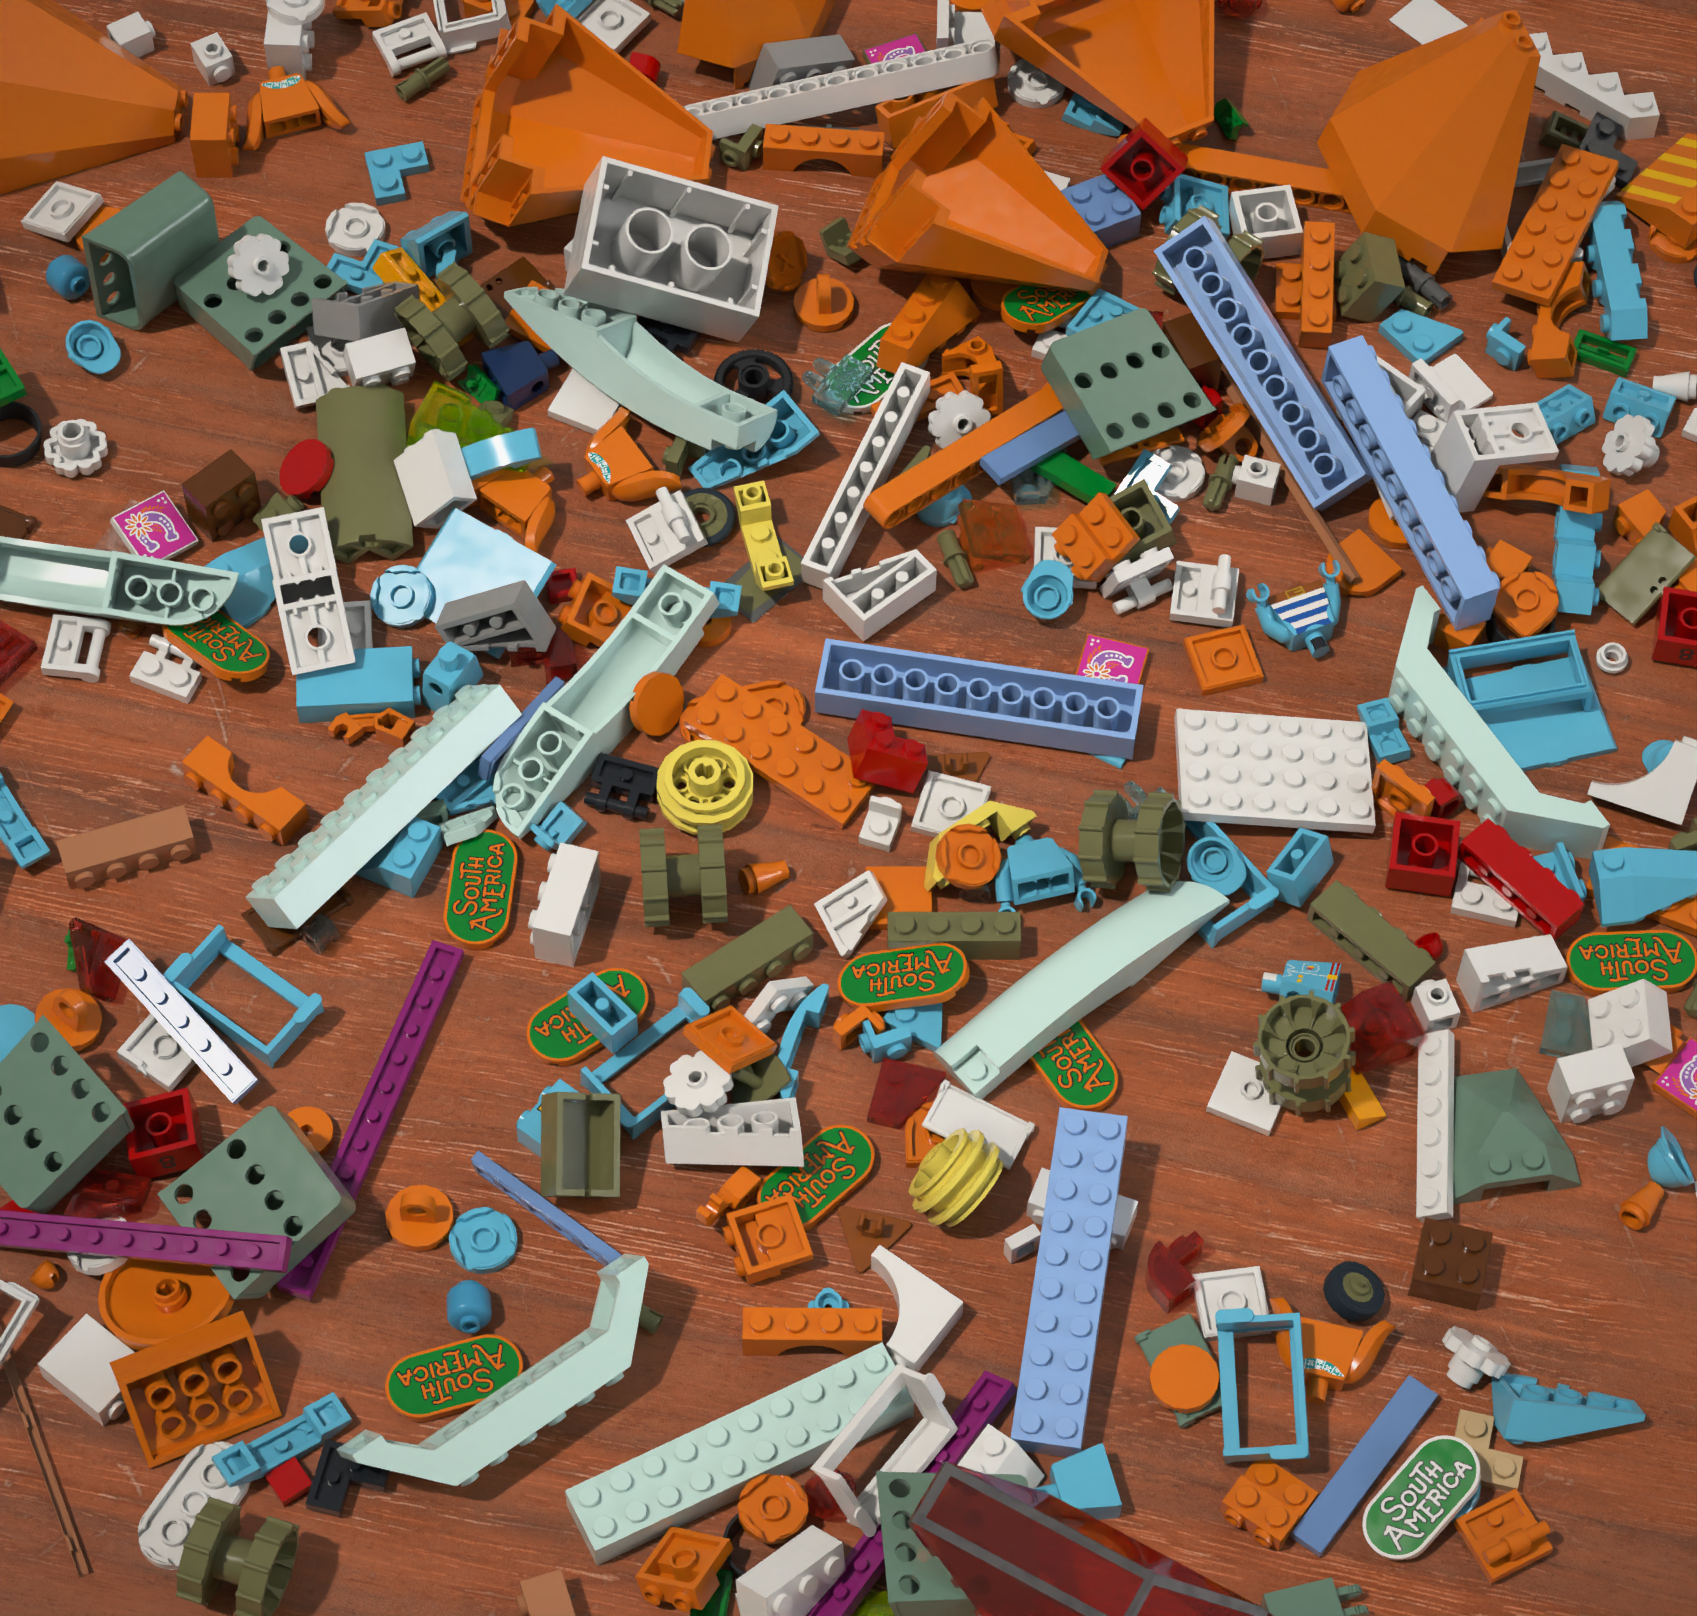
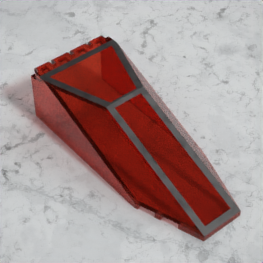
[907,1462,1273,1616]

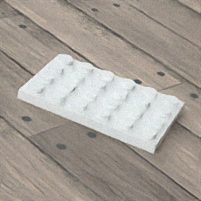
[1174,709,1376,833]

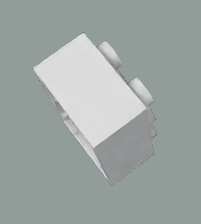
[563,156,779,343]

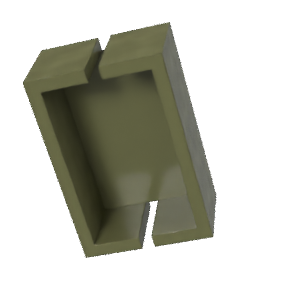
[540,1092,621,1199]

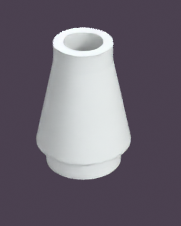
[1653,371,1697,402]

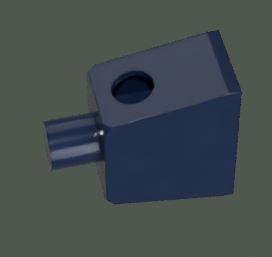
[481,341,560,411]

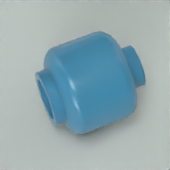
[46,255,91,300]
[446,1280,492,1334]

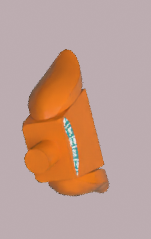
[243,66,351,151]
[576,406,683,502]
[1269,1297,1396,1404]

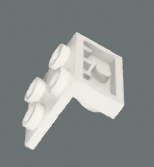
[936,0,995,49]
[1409,354,1493,423]

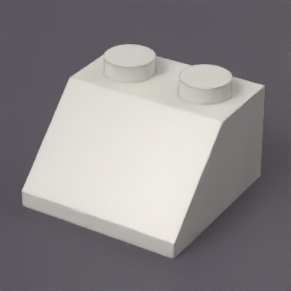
[956,1424,1045,1497]

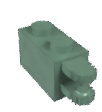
[1260,1577,1369,1616]

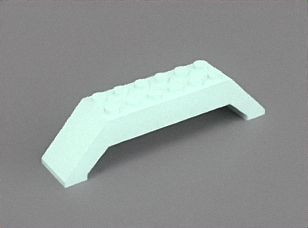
[1388,585,1610,860]
[336,1254,649,1487]

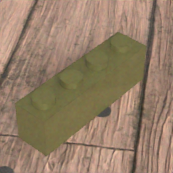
[1307,880,1436,1003]
[682,905,813,1015]
[887,912,1021,960]

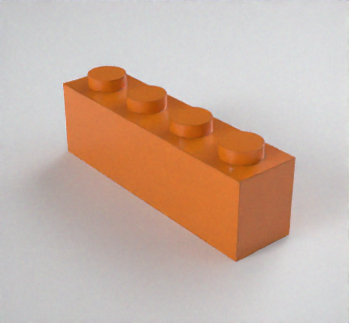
[875,77,998,149]
[876,274,981,374]

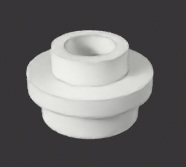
[1596,642,1628,673]

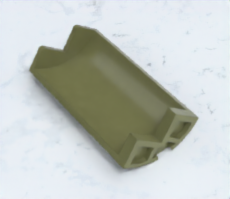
[316,384,413,564]

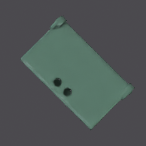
[1134,1314,1222,1429]

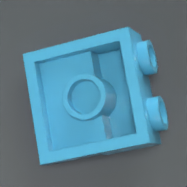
[1158,174,1230,240]

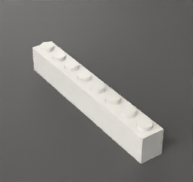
[801,362,930,589]

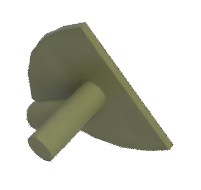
[732,1054,792,1104]

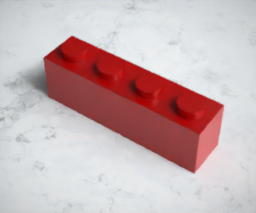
[1457,818,1584,941]

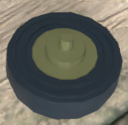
[1323,1261,1385,1322]

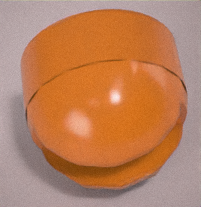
[29,1259,59,1290]

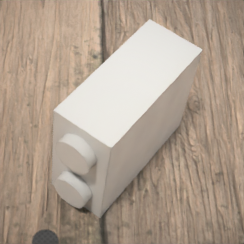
[393,429,477,529]
[38,1313,135,1427]

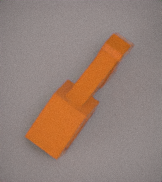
[327,708,416,748]
[696,1165,761,1226]

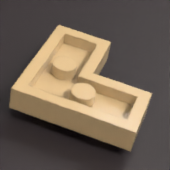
[1454,1409,1523,1492]

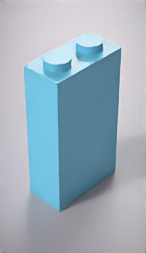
[296,646,421,723]

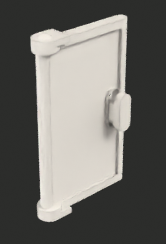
[921,1079,1035,1170]

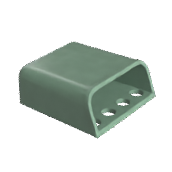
[82,171,220,330]
[173,216,348,371]
[1041,308,1216,460]
[0,1015,135,1214]
[157,1106,356,1300]
[876,1471,1040,1616]

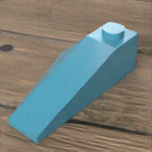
[688,390,820,489]
[204,535,308,628]
[1588,847,1697,927]
[1491,1373,1646,1444]

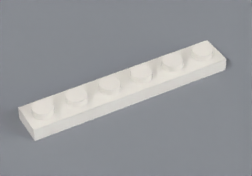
[1416,1029,1455,1223]

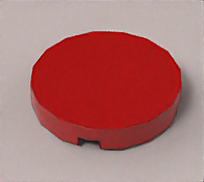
[279,439,334,499]

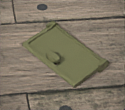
[1598,522,1697,626]

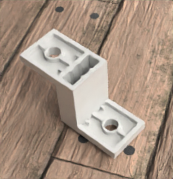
[1373,403,1559,520]
[261,507,356,675]

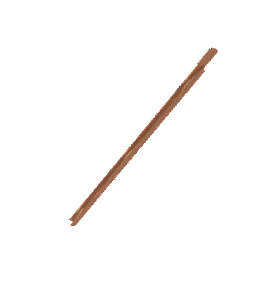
[1219,363,1360,584]
[0,1324,90,1577]

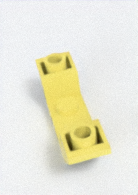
[733,480,794,591]
[924,801,1036,892]

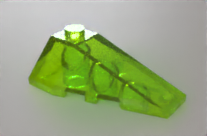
[406,381,530,472]

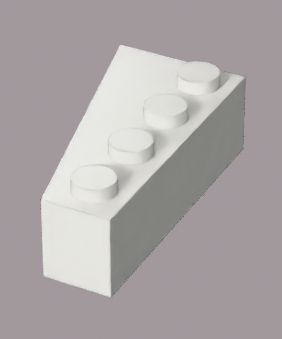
[661,1097,804,1167]

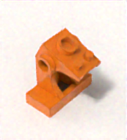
[942,336,1003,415]

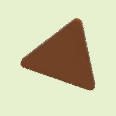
[925,752,990,782]
[837,1205,911,1274]

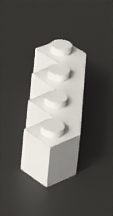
[1529,32,1660,141]

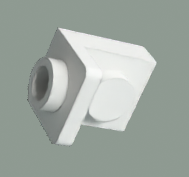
[858,796,902,852]

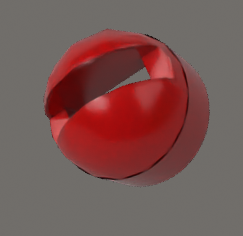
[1414,932,1444,960]

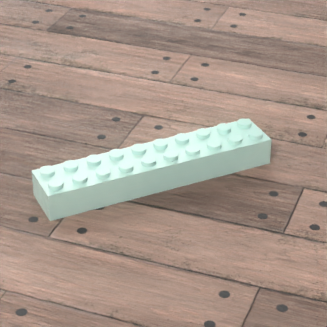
[245,684,522,929]
[565,1342,914,1566]

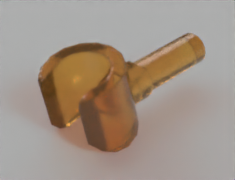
[101,617,146,640]

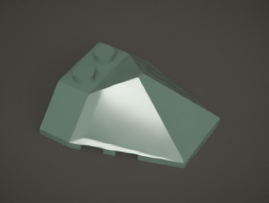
[1453,1068,1581,1205]

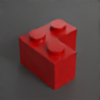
[847,709,928,793]

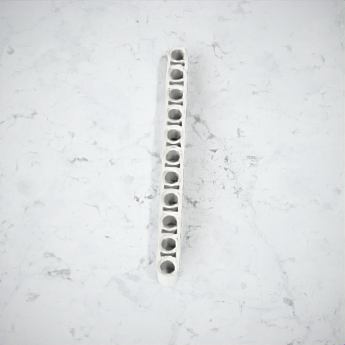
[684,39,999,140]

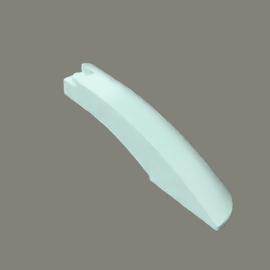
[504,287,778,452]
[0,536,239,626]
[493,564,720,839]
[933,881,1230,1099]

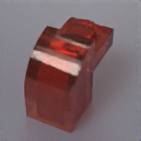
[509,627,577,684]
[1145,1231,1204,1313]

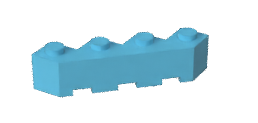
[1585,201,1648,341]
[1552,464,1603,615]

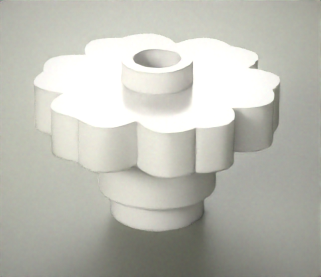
[227,233,289,297]
[928,390,991,449]
[1602,414,1660,477]
[43,419,108,478]
[663,1050,734,1117]
[1442,1326,1511,1389]

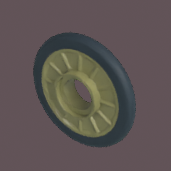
[683,488,736,547]

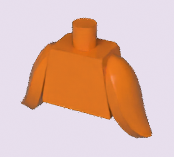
[467,466,556,553]

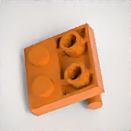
[1454,1488,1553,1584]

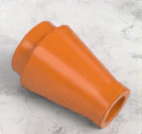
[738,860,789,895]
[1619,1181,1664,1230]

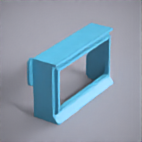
[1444,629,1595,715]
[1134,820,1279,948]
[163,924,325,1068]
[580,987,710,1140]
[1215,1308,1310,1464]

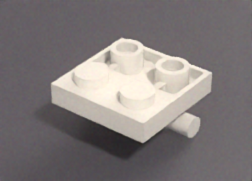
[626,487,708,574]
[1099,547,1174,615]
[1169,554,1239,628]

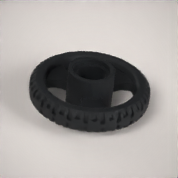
[714,349,794,405]

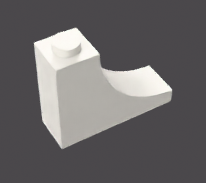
[1587,736,1697,825]
[871,1245,963,1372]

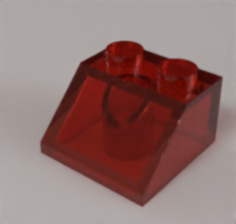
[1341,981,1424,1075]

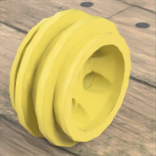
[656,740,754,835]
[908,1128,1004,1227]

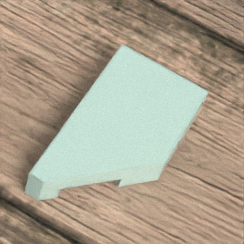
[437,806,498,846]

